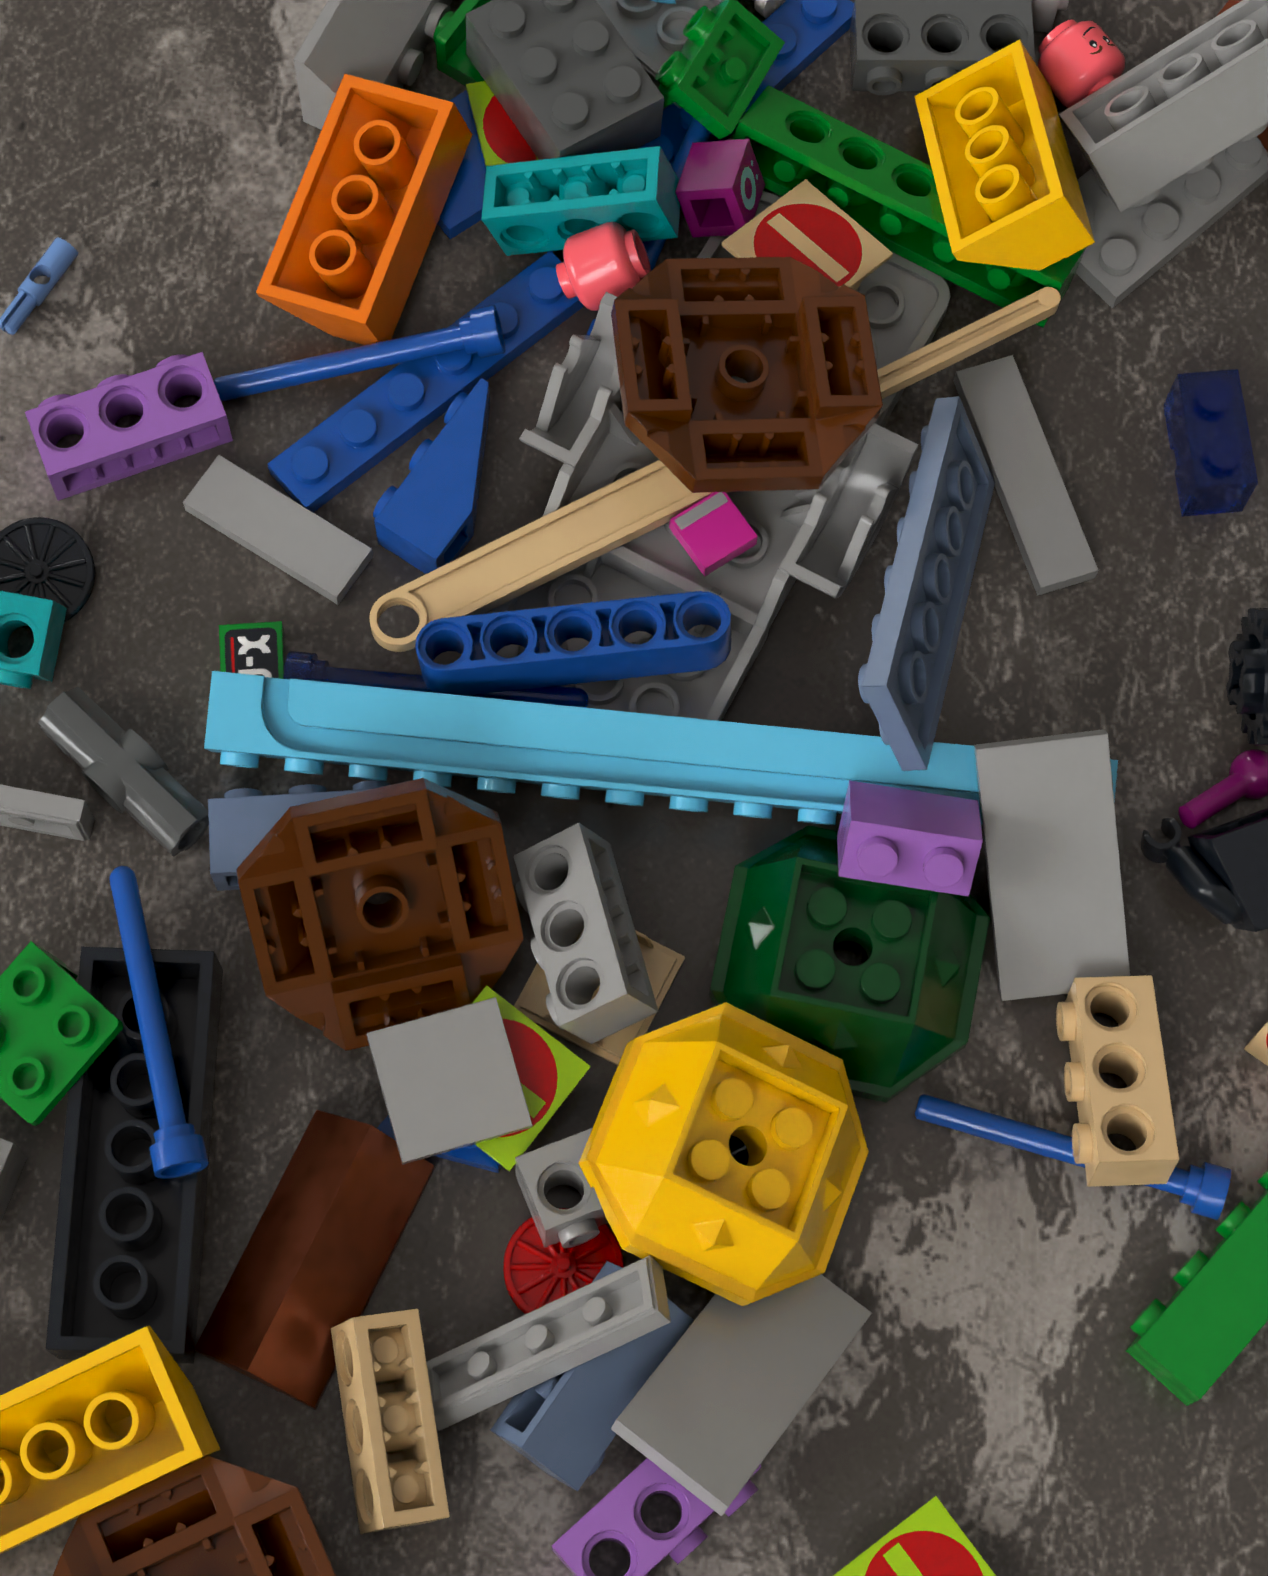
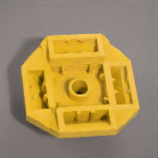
[578,1002,869,1307]

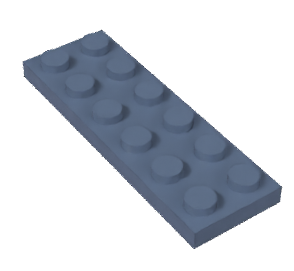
[858,396,995,771]

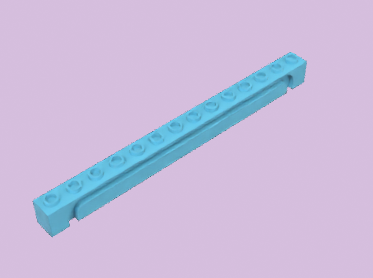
[204,671,1118,828]

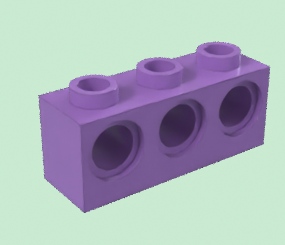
[25,352,233,501]
[551,1458,762,1576]

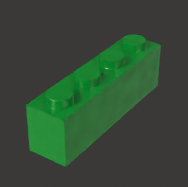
[1125,1168,1268,1406]

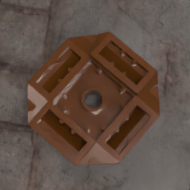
[611,257,883,493]
[236,778,524,1051]
[53,1456,337,1576]

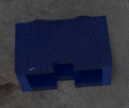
[1163,369,1258,517]

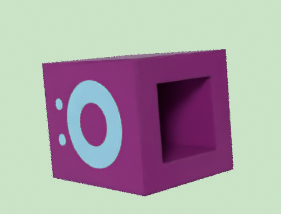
[675,139,765,238]

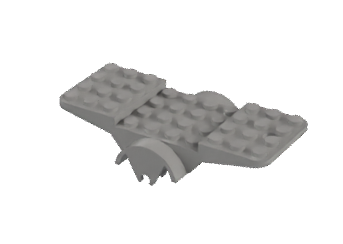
[485,191,951,721]

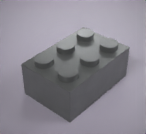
[466,0,664,160]

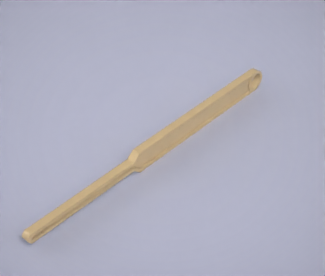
[370,287,1061,652]

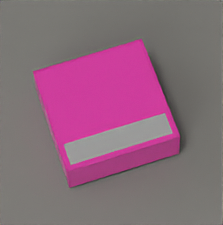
[669,492,758,577]

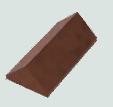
[195,1110,435,1409]

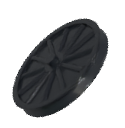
[0,517,95,629]

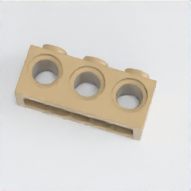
[1056,975,1179,1187]
[331,1309,450,1534]

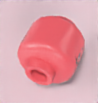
[1037,19,1125,108]
[556,222,651,311]

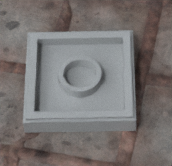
[367,997,533,1165]

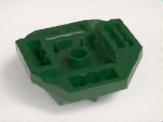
[709,825,990,1103]

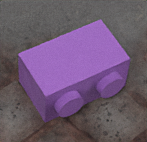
[837,780,983,897]

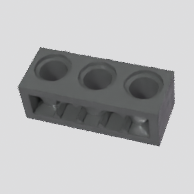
[850,0,1035,95]

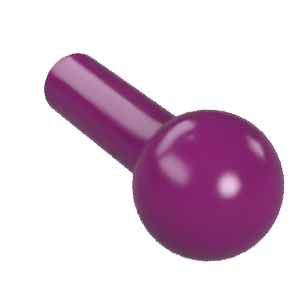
[1178,749,1268,829]

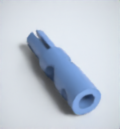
[0,237,78,335]

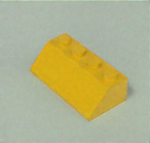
[914,39,1095,271]
[0,1326,221,1554]

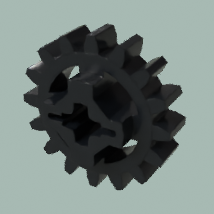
[1226,608,1268,746]

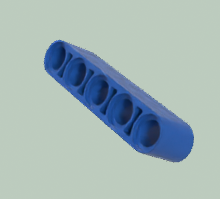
[415,591,732,696]

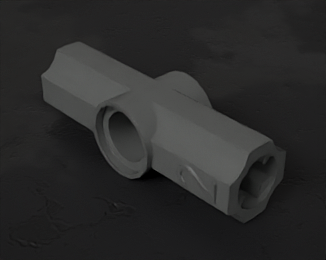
[38,686,209,857]

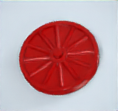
[503,1208,624,1314]

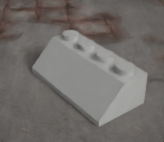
[293,0,453,130]
[1059,0,1268,213]

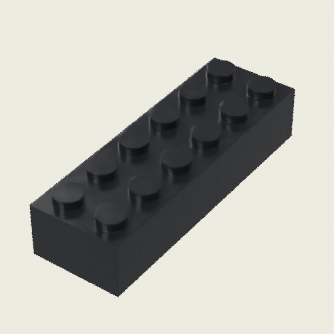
[46,946,223,1364]

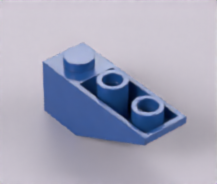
[373,378,490,574]

